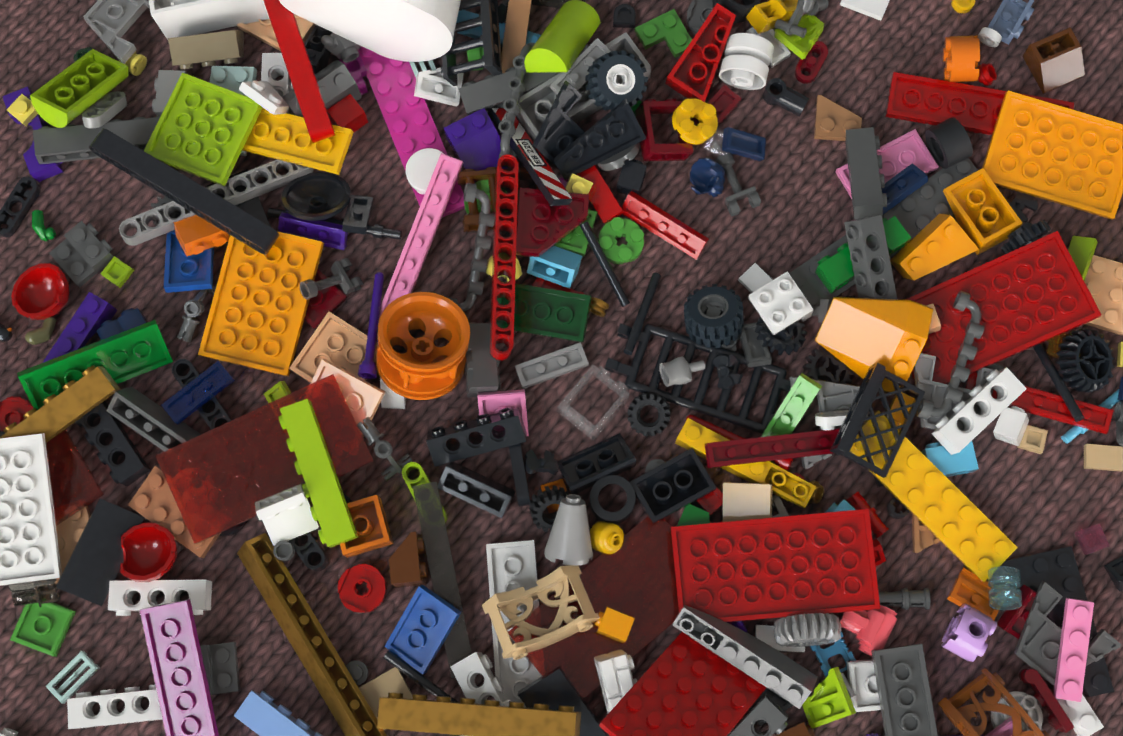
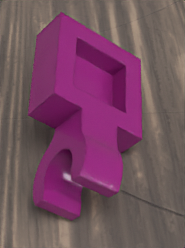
[339,54,368,95]

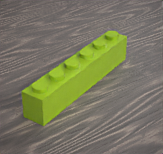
[278,399,358,548]

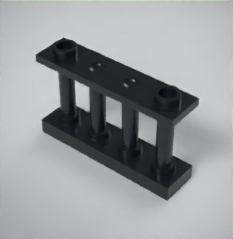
[441,0,502,86]

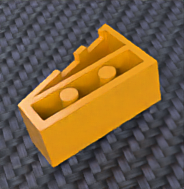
[890,213,979,281]

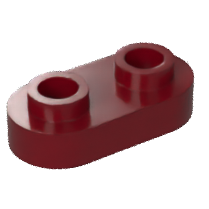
[795,41,828,84]

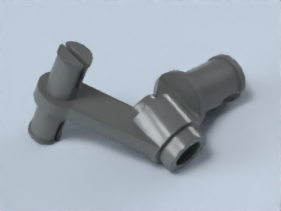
[775,0,828,38]
[177,285,216,342]
[356,417,413,481]

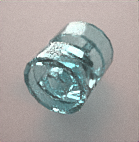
[988,566,1022,610]

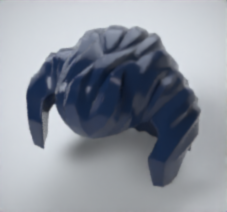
[690,157,725,197]

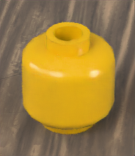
[590,521,624,555]

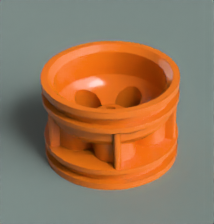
[376,292,470,400]

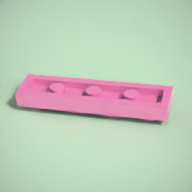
[1053,598,1094,702]

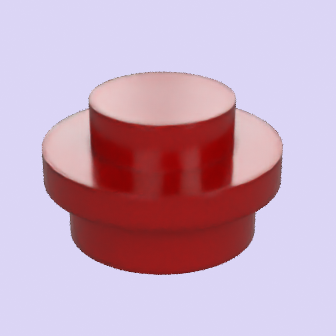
[978,63,997,86]

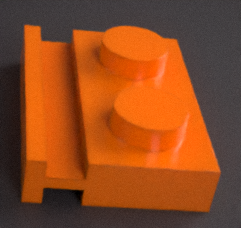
[947,568,1007,621]

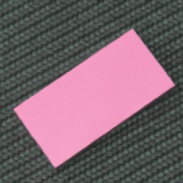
[835,129,939,199]

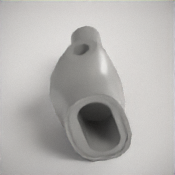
[659,356,705,387]

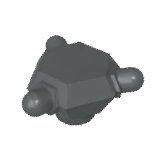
[321,33,360,63]

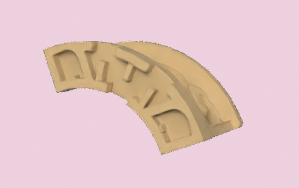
[482,565,600,660]

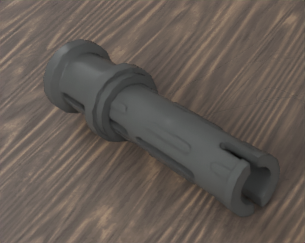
[878,588,930,610]

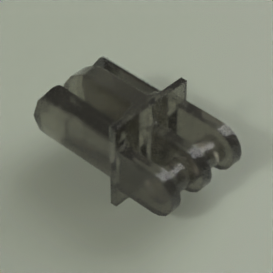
[9,578,61,607]

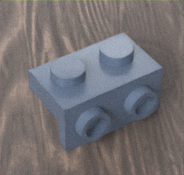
[988,0,1034,45]

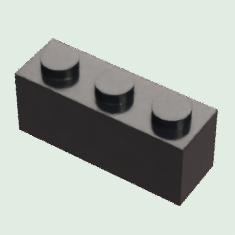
[437,462,516,518]

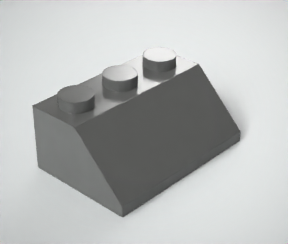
[282,60,362,118]

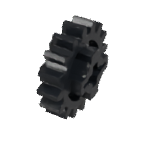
[1001,219,1051,254]
[755,316,807,355]
[803,346,855,385]

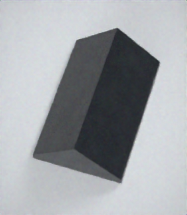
[557,433,636,494]
[630,448,717,524]

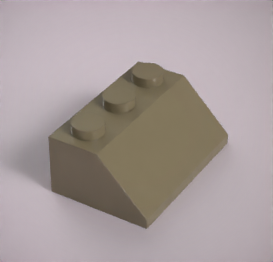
[168,30,244,70]

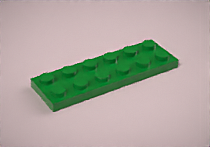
[17,320,173,410]

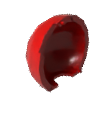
[11,263,69,320]
[120,522,177,582]

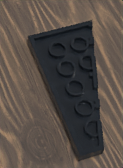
[1001,546,1114,697]

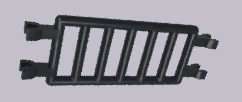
[605,323,791,434]

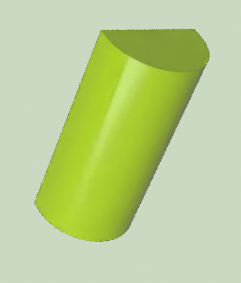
[524,0,601,73]
[30,49,129,128]

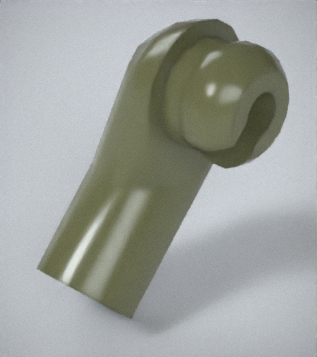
[25,317,57,345]

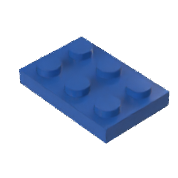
[164,230,214,293]
[384,585,461,675]

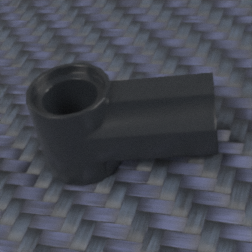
[763,78,810,117]

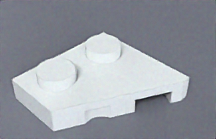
[414,63,463,107]
[239,80,289,115]

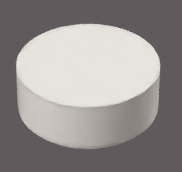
[978,27,1002,47]

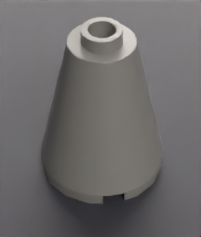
[544,494,593,566]

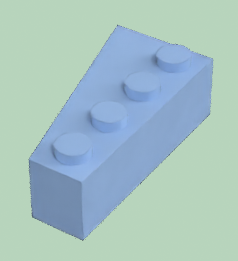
[234,691,323,736]

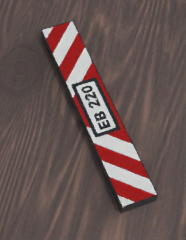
[489,108,573,206]

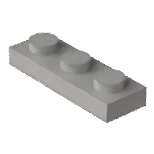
[550,38,611,95]
[515,342,589,389]

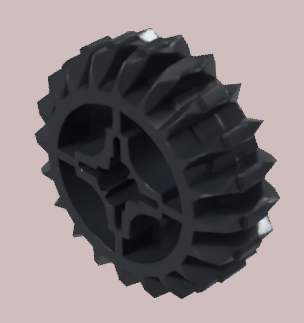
[1056,328,1115,393]

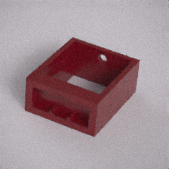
[635,99,693,161]

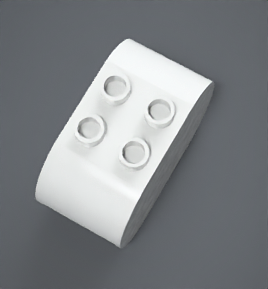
[279,0,461,62]

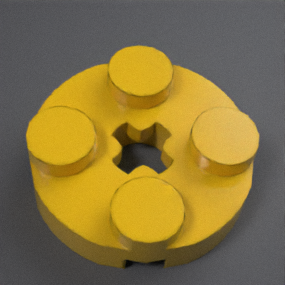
[672,99,718,145]

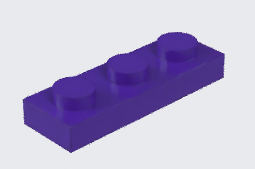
[278,212,348,250]

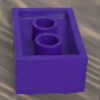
[444,108,507,171]

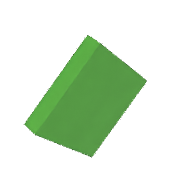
[10,594,76,657]

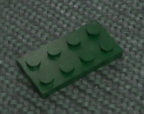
[496,281,592,343]

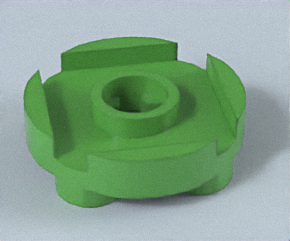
[599,217,644,264]

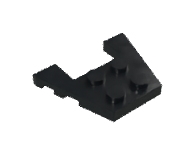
[533,81,585,168]

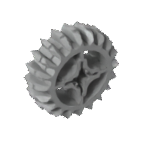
[774,613,842,647]

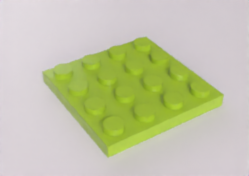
[144,72,263,187]

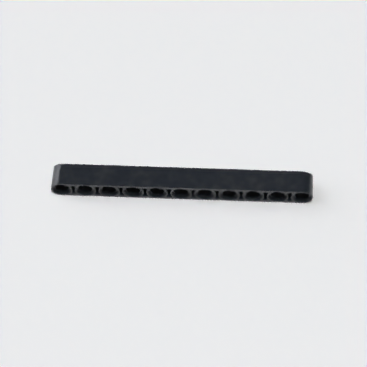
[172,359,329,571]

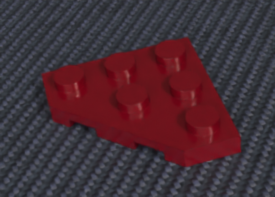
[516,188,589,257]

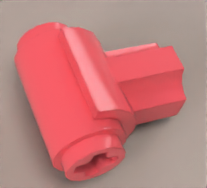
[840,605,898,657]

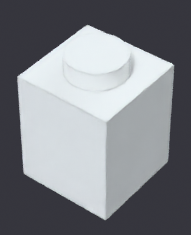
[993,406,1029,446]

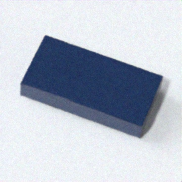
[722,127,766,161]

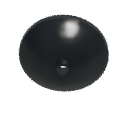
[282,172,351,221]

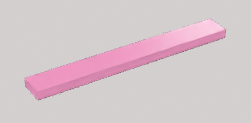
[378,153,464,324]

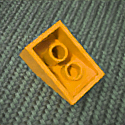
[943,168,1022,255]

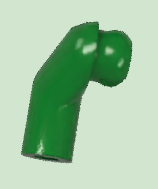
[32,210,56,242]

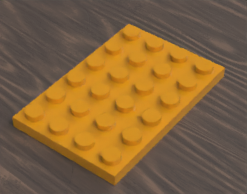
[982,91,1123,220]
[198,231,324,377]

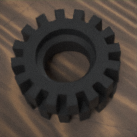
[627,392,671,436]
[529,485,569,532]

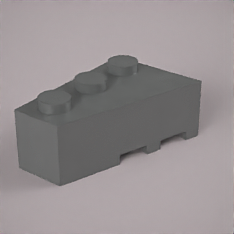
[465,323,500,398]

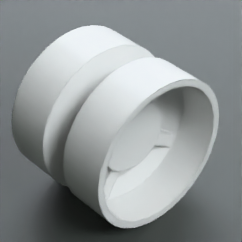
[719,33,774,90]

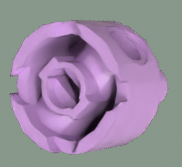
[941,603,997,662]

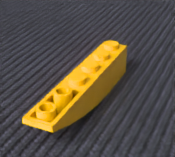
[675,418,816,508]

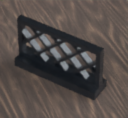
[830,363,925,478]

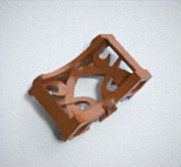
[938,668,1050,736]

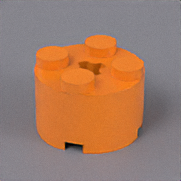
[943,35,980,82]

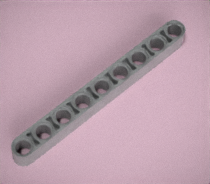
[119,159,314,246]

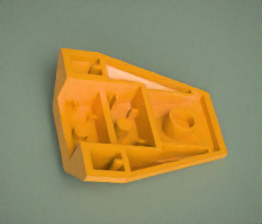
[815,297,933,392]

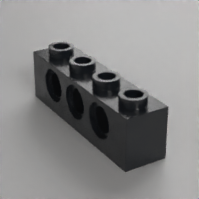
[76,401,151,487]
[426,407,527,467]

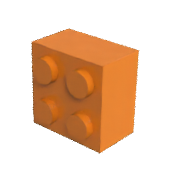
[340,495,394,558]

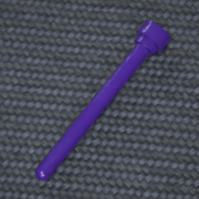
[358,272,384,379]

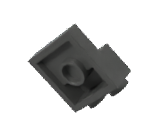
[49,221,114,288]
[200,642,240,695]

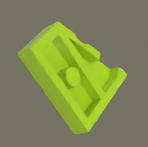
[774,14,824,60]
[802,667,856,729]

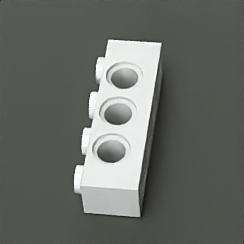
[261,53,294,115]
[931,367,1027,455]
[108,580,212,616]
[450,652,511,706]
[67,685,162,729]

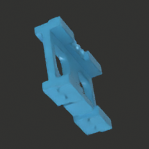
[810,632,856,678]

